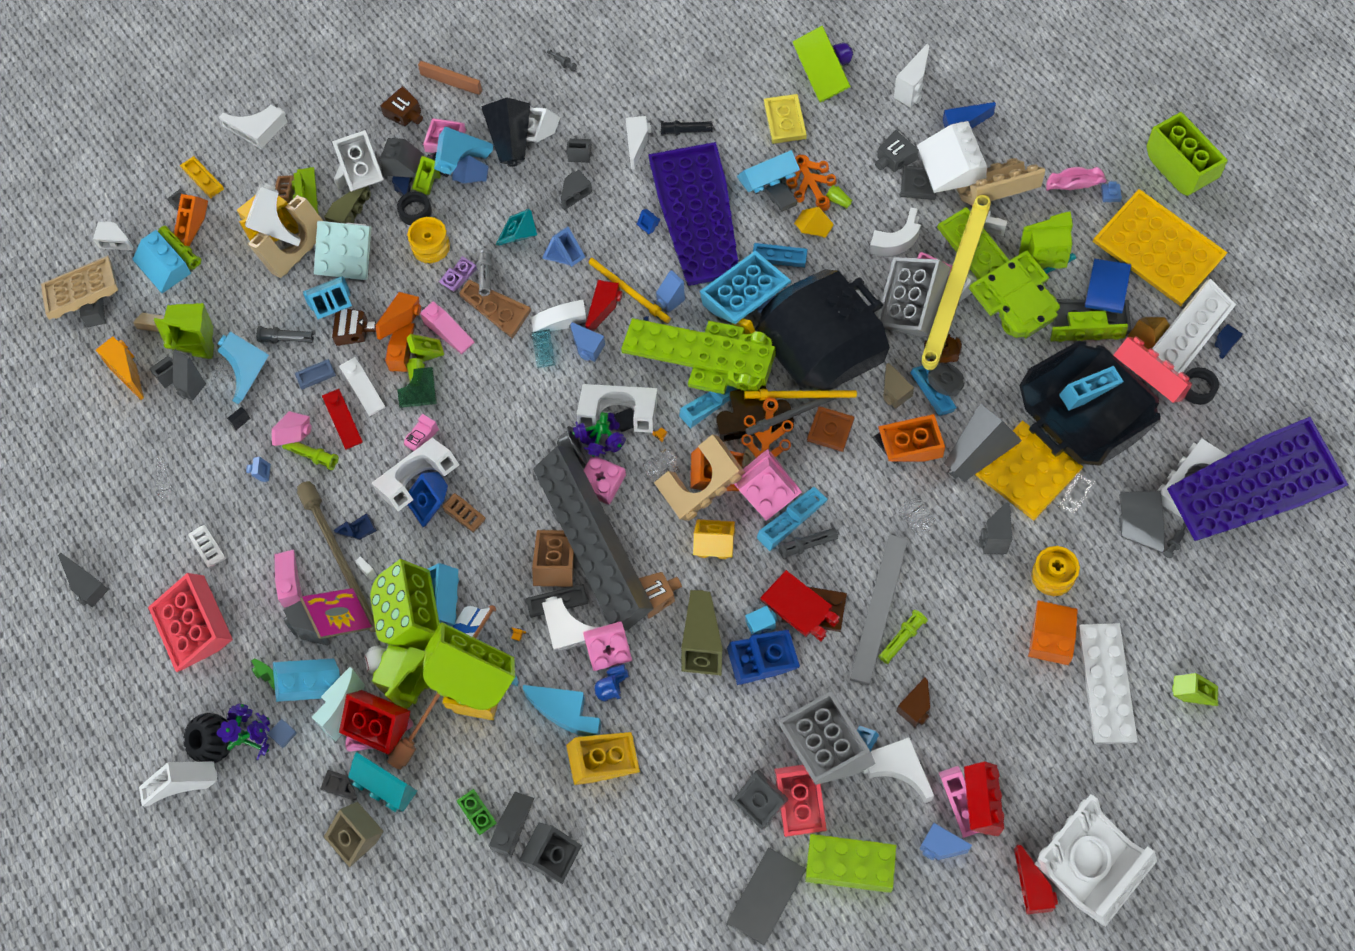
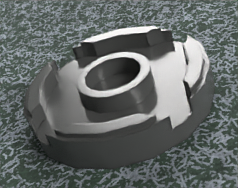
[928,363,965,396]

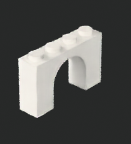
[577,384,657,433]
[372,438,459,511]
[1157,439,1227,519]

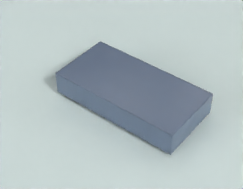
[295,359,336,390]

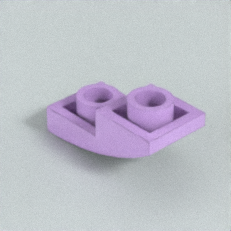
[439,256,477,292]

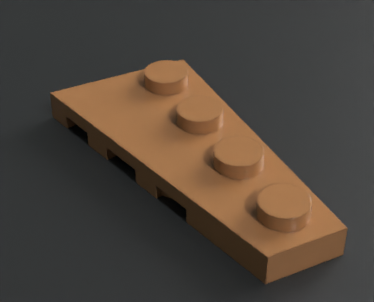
[459,280,531,339]

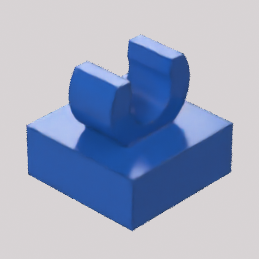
[637,209,660,234]

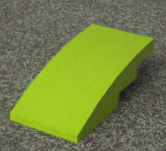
[792,25,851,102]

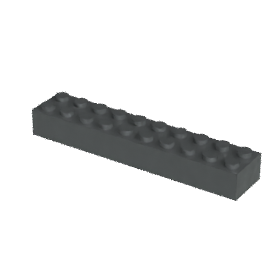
[533,446,654,631]

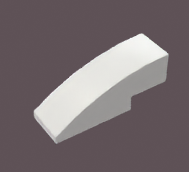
[531,300,587,334]

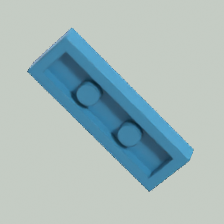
[753,243,808,268]
[910,365,957,416]

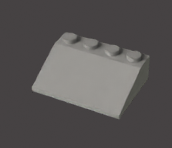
[877,257,951,337]
[777,691,875,785]

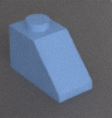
[656,270,685,313]
[570,322,605,362]
[920,823,972,860]

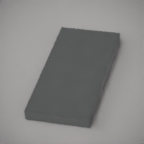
[1055,299,1132,334]
[726,847,806,946]

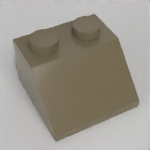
[324,801,384,867]

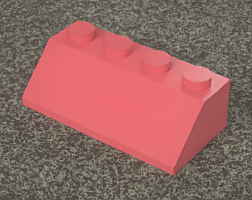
[1113,336,1192,403]

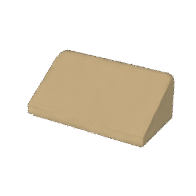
[133,313,164,332]

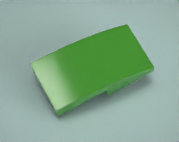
[251,658,275,690]
[456,789,497,836]

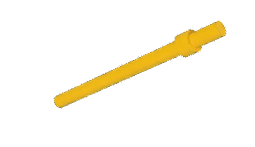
[588,258,671,324]
[744,389,857,400]

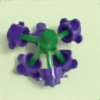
[572,412,626,457]

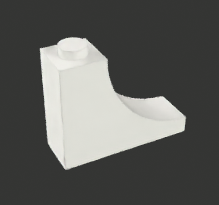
[219,105,288,149]
[245,183,301,246]
[542,596,599,652]
[862,738,934,803]
[139,761,217,806]

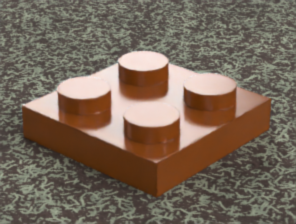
[807,406,855,452]

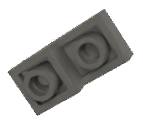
[765,182,797,212]

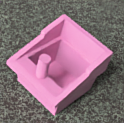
[734,449,802,521]

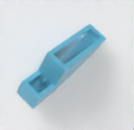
[523,685,601,736]

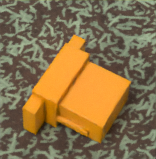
[652,427,667,442]
[511,627,526,641]

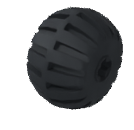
[183,713,230,763]

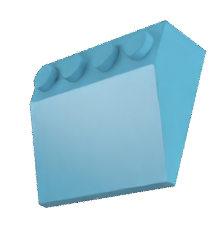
[700,251,791,324]

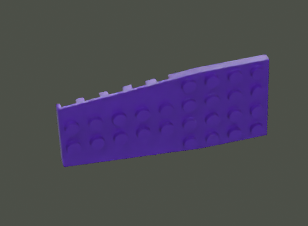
[648,142,738,286]
[1167,417,1348,541]

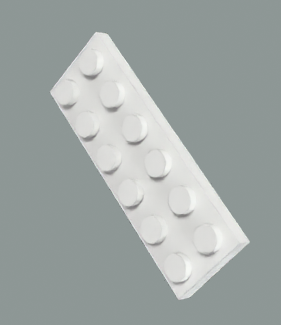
[1152,279,1236,373]
[1078,623,1138,745]

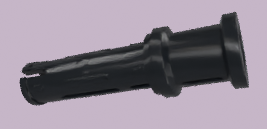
[661,120,713,136]

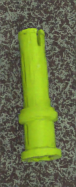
[158,226,202,270]
[282,442,338,470]
[878,609,928,665]

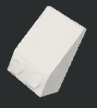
[894,44,930,108]
[332,130,384,192]

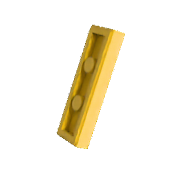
[180,156,224,199]

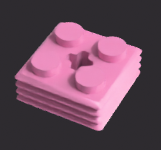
[423,118,466,153]
[583,455,626,505]
[583,622,632,671]

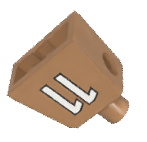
[639,572,682,619]

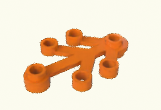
[786,155,837,211]
[741,398,793,458]

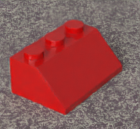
[339,690,411,754]
[964,761,1004,836]

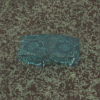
[532,329,555,368]

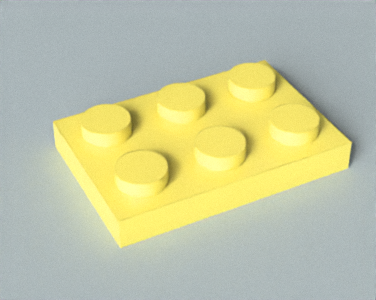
[764,94,807,144]

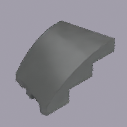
[1119,491,1165,553]

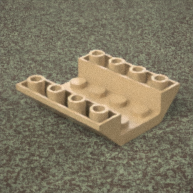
[956,158,1045,205]

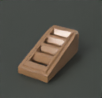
[275,175,294,204]
[443,493,486,533]

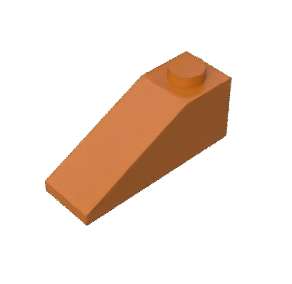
[174,194,208,246]
[376,292,421,340]
[385,323,415,372]

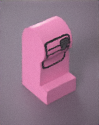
[404,414,439,451]

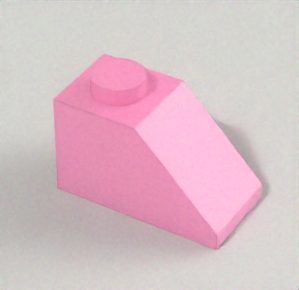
[272,411,311,446]

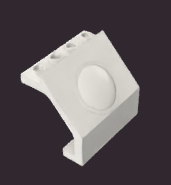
[1035,794,1157,927]

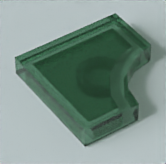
[397,367,437,408]

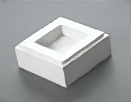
[355,556,377,580]

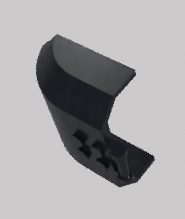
[757,269,890,390]
[1019,341,1161,466]

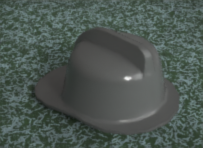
[557,426,587,464]

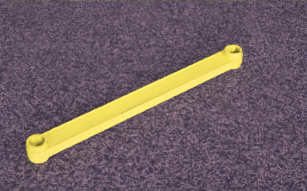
[922,195,991,370]

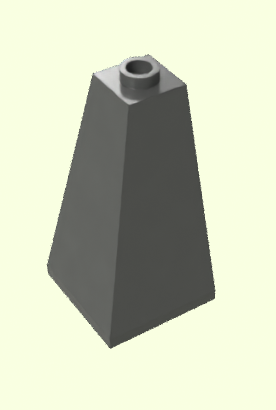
[944,404,1022,482]

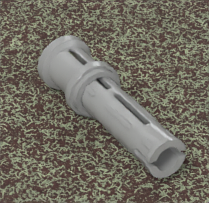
[476,248,492,296]

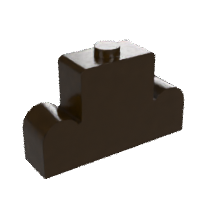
[716,385,794,442]

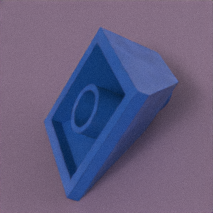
[407,472,448,527]

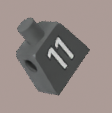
[875,130,919,172]

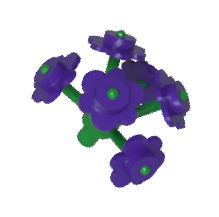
[217,704,270,760]

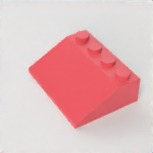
[148,573,233,672]

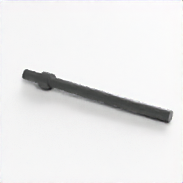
[746,398,836,436]

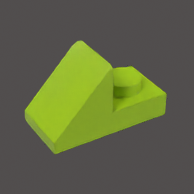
[412,156,441,195]
[407,334,445,362]

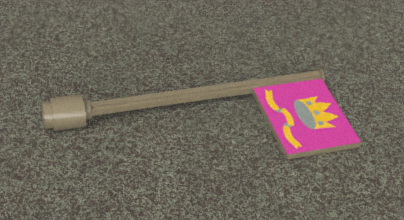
[297,481,376,639]

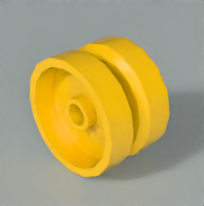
[407,217,450,263]
[1031,546,1080,596]

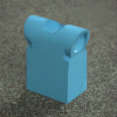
[303,276,352,319]

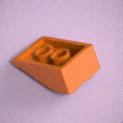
[878,414,945,462]
[690,447,744,491]
[1028,600,1078,665]

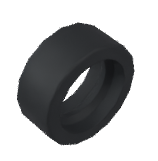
[397,191,432,225]
[1185,367,1219,405]

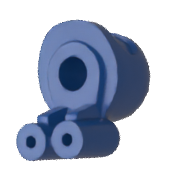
[594,664,629,702]

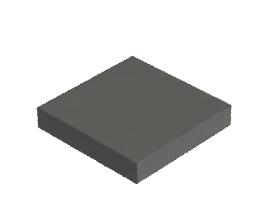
[900,165,936,200]
[732,769,789,830]

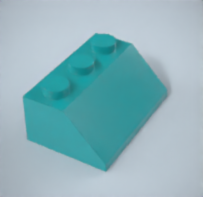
[348,752,417,812]

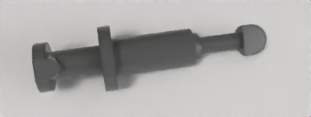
[547,48,577,71]
[1163,522,1187,558]

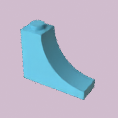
[434,126,494,175]
[217,332,269,404]

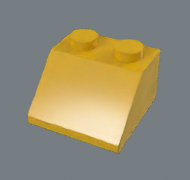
[693,519,735,559]

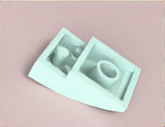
[312,667,365,742]

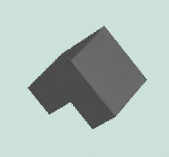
[566,139,592,163]
[149,355,173,388]

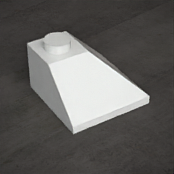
[527,108,560,142]

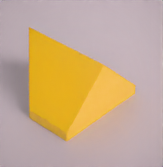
[794,207,834,238]

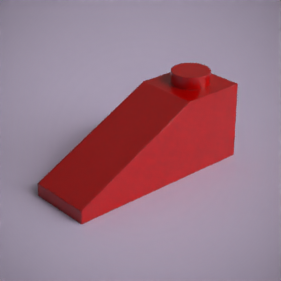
[585,280,622,331]
[322,388,363,450]
[1014,845,1058,915]

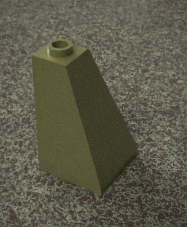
[681,590,723,676]

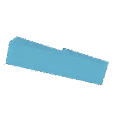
[679,386,739,429]
[757,487,828,551]

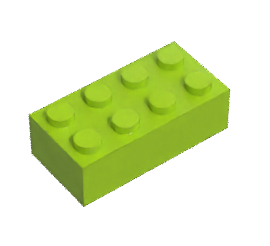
[805,834,896,893]

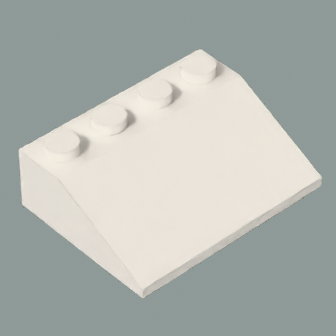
[917,121,987,193]

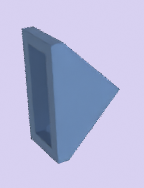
[452,155,488,184]
[542,226,586,267]

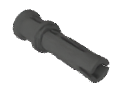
[256,326,314,343]
[778,527,838,560]

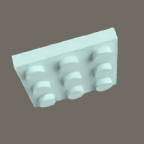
[314,221,372,280]

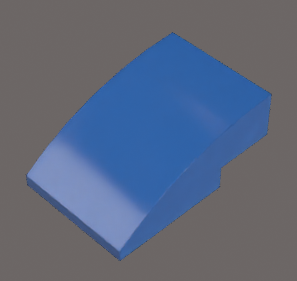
[1085,258,1131,314]
[727,629,800,685]

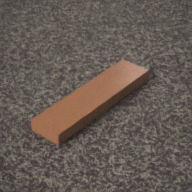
[418,61,482,95]

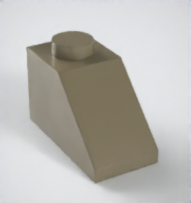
[883,363,914,409]

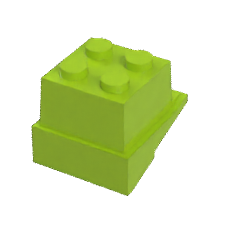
[1018,211,1073,269]
[154,303,214,359]
[372,645,430,709]

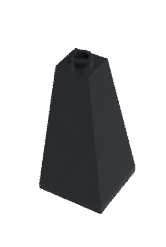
[481,97,530,167]

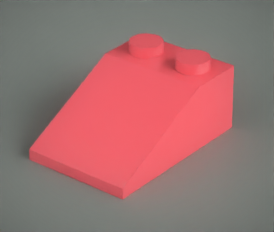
[774,765,827,837]

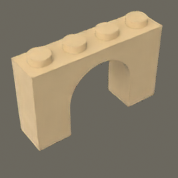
[248,195,323,278]
[654,434,745,520]

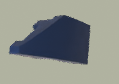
[392,176,412,195]
[1214,324,1243,360]
[334,513,377,540]

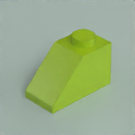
[1172,673,1218,706]

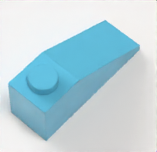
[1059,366,1124,410]

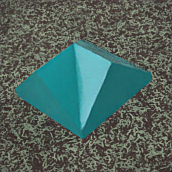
[496,209,537,246]

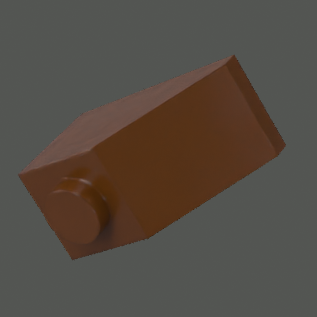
[896,677,930,728]

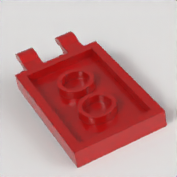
[760,570,840,642]

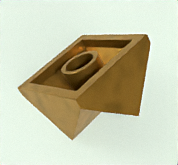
[1128,317,1170,350]

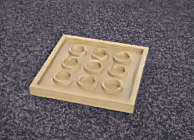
[41,256,118,320]

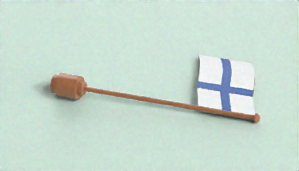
[387,605,496,770]

